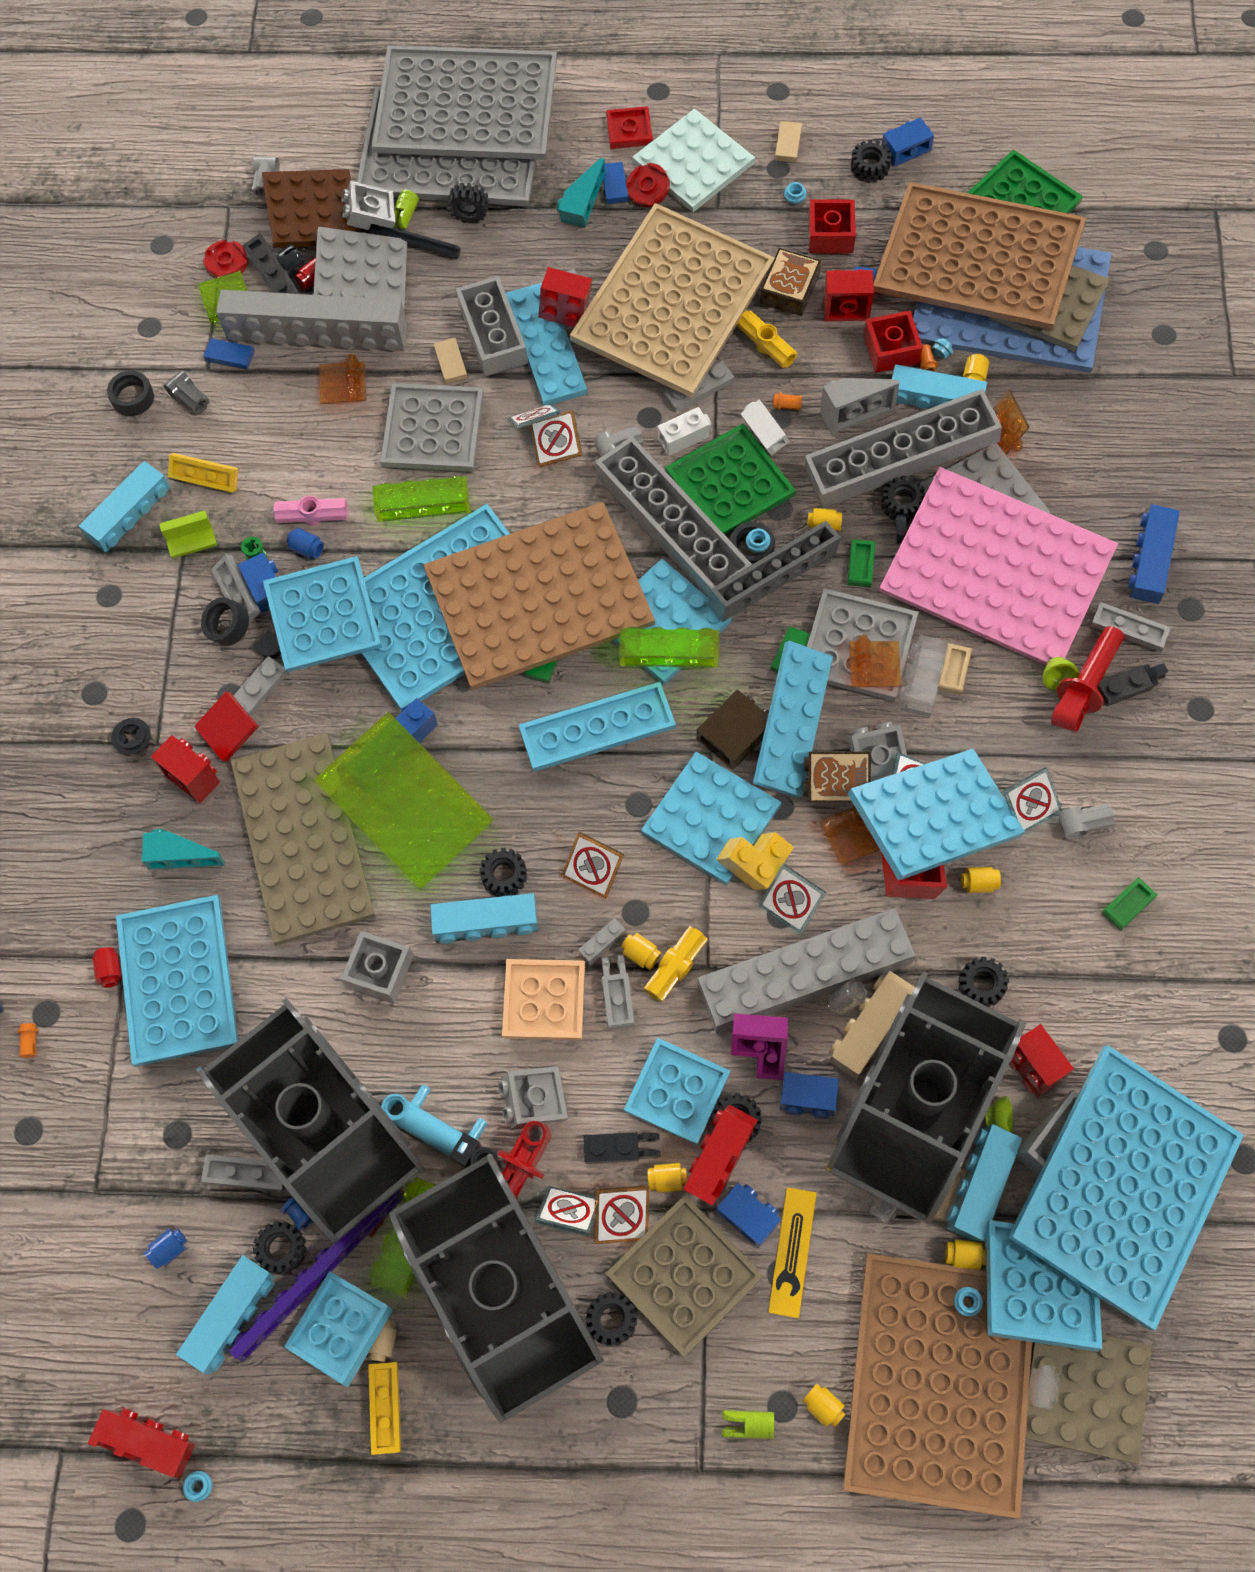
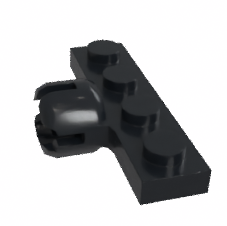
[242,233,306,294]

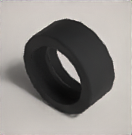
[107,370,154,416]
[730,522,775,564]
[201,597,249,646]

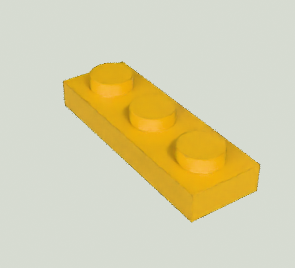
[168,453,239,493]
[368,1362,402,1455]

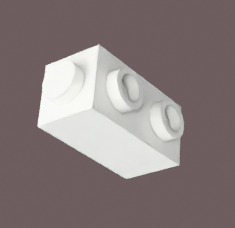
[741,399,790,456]
[657,407,711,456]

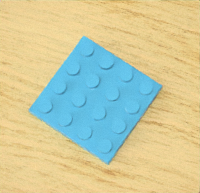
[263,556,382,673]
[613,559,732,685]
[641,752,781,886]
[986,1220,1102,1352]

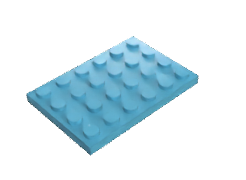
[848,749,1025,881]
[116,895,239,1067]

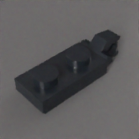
[1097,663,1168,706]

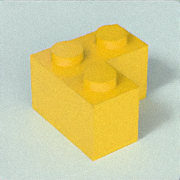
[716,832,794,890]

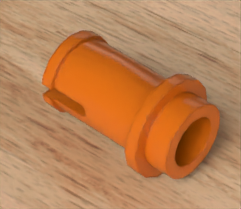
[919,344,938,372]
[773,392,802,411]
[17,1023,39,1058]

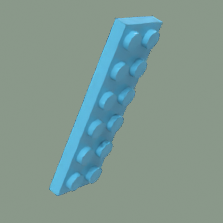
[506,283,587,406]
[753,641,833,798]
[519,682,676,772]

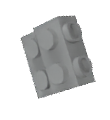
[341,180,395,230]
[848,722,908,782]
[498,1066,568,1130]

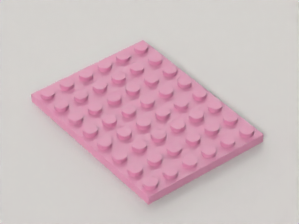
[879,467,1118,666]

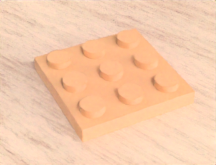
[502,959,585,1040]

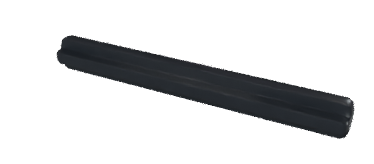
[360,224,461,259]

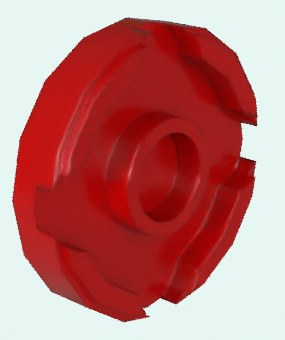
[626,163,670,208]
[203,240,248,281]

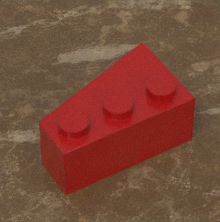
[683,1105,758,1206]
[87,1408,196,1478]

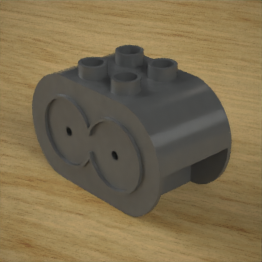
[825,971,1026,1225]
[196,998,424,1243]
[389,1154,604,1423]

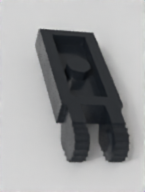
[583,1132,661,1164]

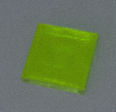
[198,271,247,323]

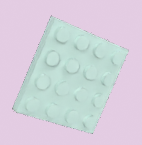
[632,109,755,213]

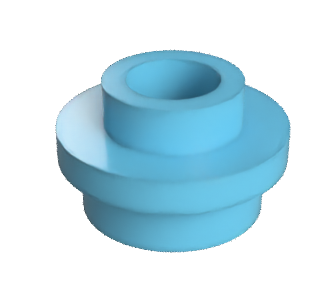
[784,182,806,204]
[931,338,953,359]
[746,528,770,552]
[954,1287,983,1317]
[183,1471,213,1502]

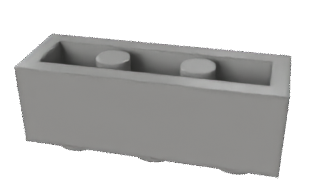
[578,918,626,966]

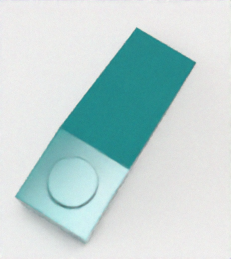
[557,158,606,228]
[142,829,225,870]

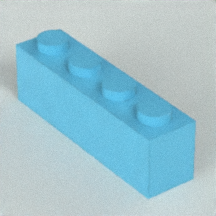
[892,364,987,409]
[79,461,170,552]
[430,893,538,944]
[946,1124,1022,1242]
[176,1255,275,1375]

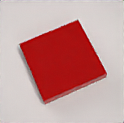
[606,106,653,149]
[194,691,259,762]

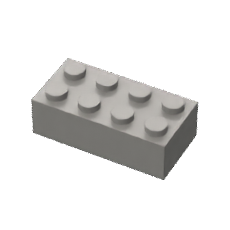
[456,276,528,376]

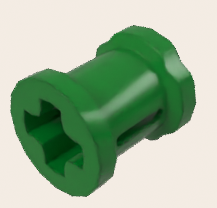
[241,536,267,560]

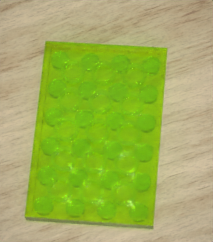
[314,712,494,891]

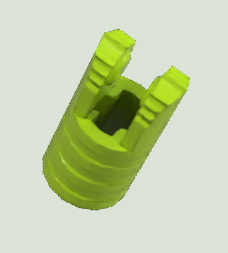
[393,190,419,230]
[722,1410,774,1440]

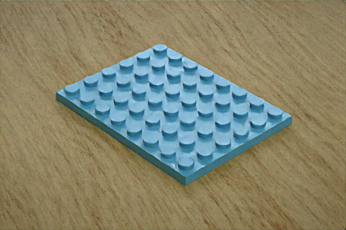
[361,504,510,711]
[1008,1045,1244,1331]

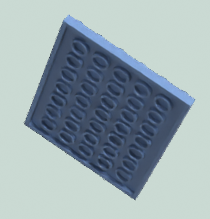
[913,247,1111,373]

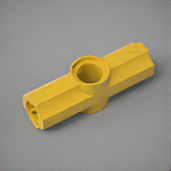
[736,310,797,368]
[644,926,708,1003]

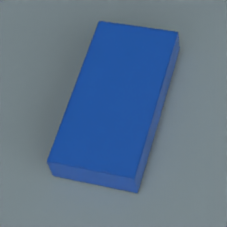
[603,162,628,204]
[203,338,255,370]

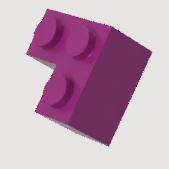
[731,1013,788,1080]

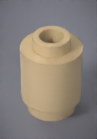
[368,1320,397,1362]

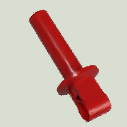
[1051,626,1125,733]
[497,1121,552,1198]

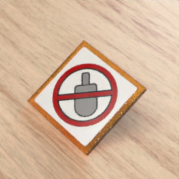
[529,410,583,467]
[561,832,625,899]
[594,1185,650,1244]

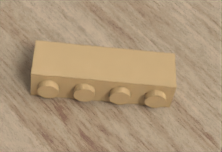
[829,971,915,1081]

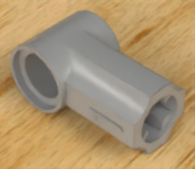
[252,156,280,199]
[593,426,643,457]
[1058,804,1115,840]

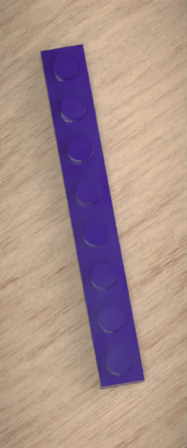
[229,1190,405,1362]

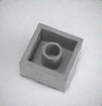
[341,931,414,1004]

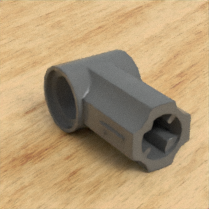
[163,370,210,414]

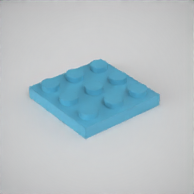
[624,1038,731,1146]
[284,1271,393,1387]

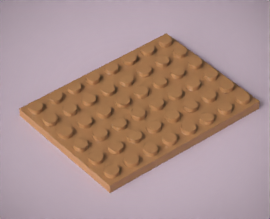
[873,182,1086,330]
[423,502,655,690]
[843,1253,1032,1519]

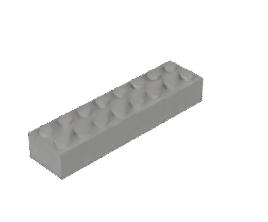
[216,290,408,351]
[805,389,1002,508]
[595,436,752,598]
[698,908,916,1034]

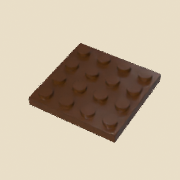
[262,169,361,248]

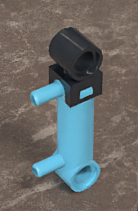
[381,1084,500,1168]

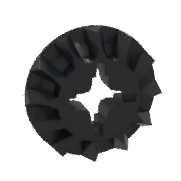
[111,718,152,756]

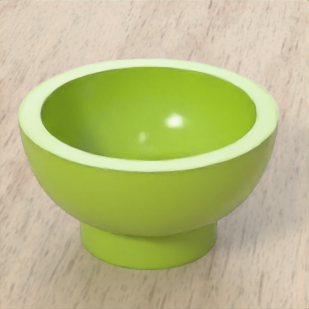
[1042,657,1079,691]
[985,1096,1013,1133]

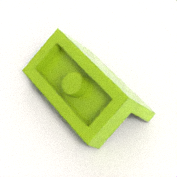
[159,510,217,558]

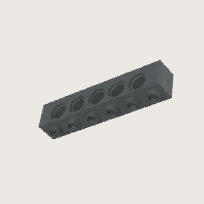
[708,521,841,622]

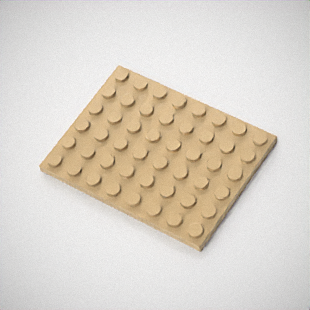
[570,203,775,398]

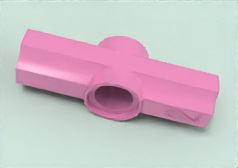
[274,496,348,526]

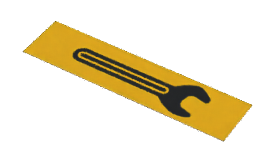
[768,1187,817,1318]

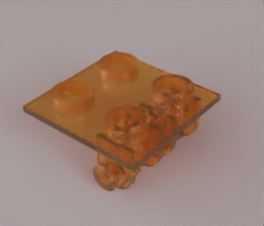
[320,354,366,404]
[993,389,1030,455]
[849,635,901,687]
[819,807,880,866]

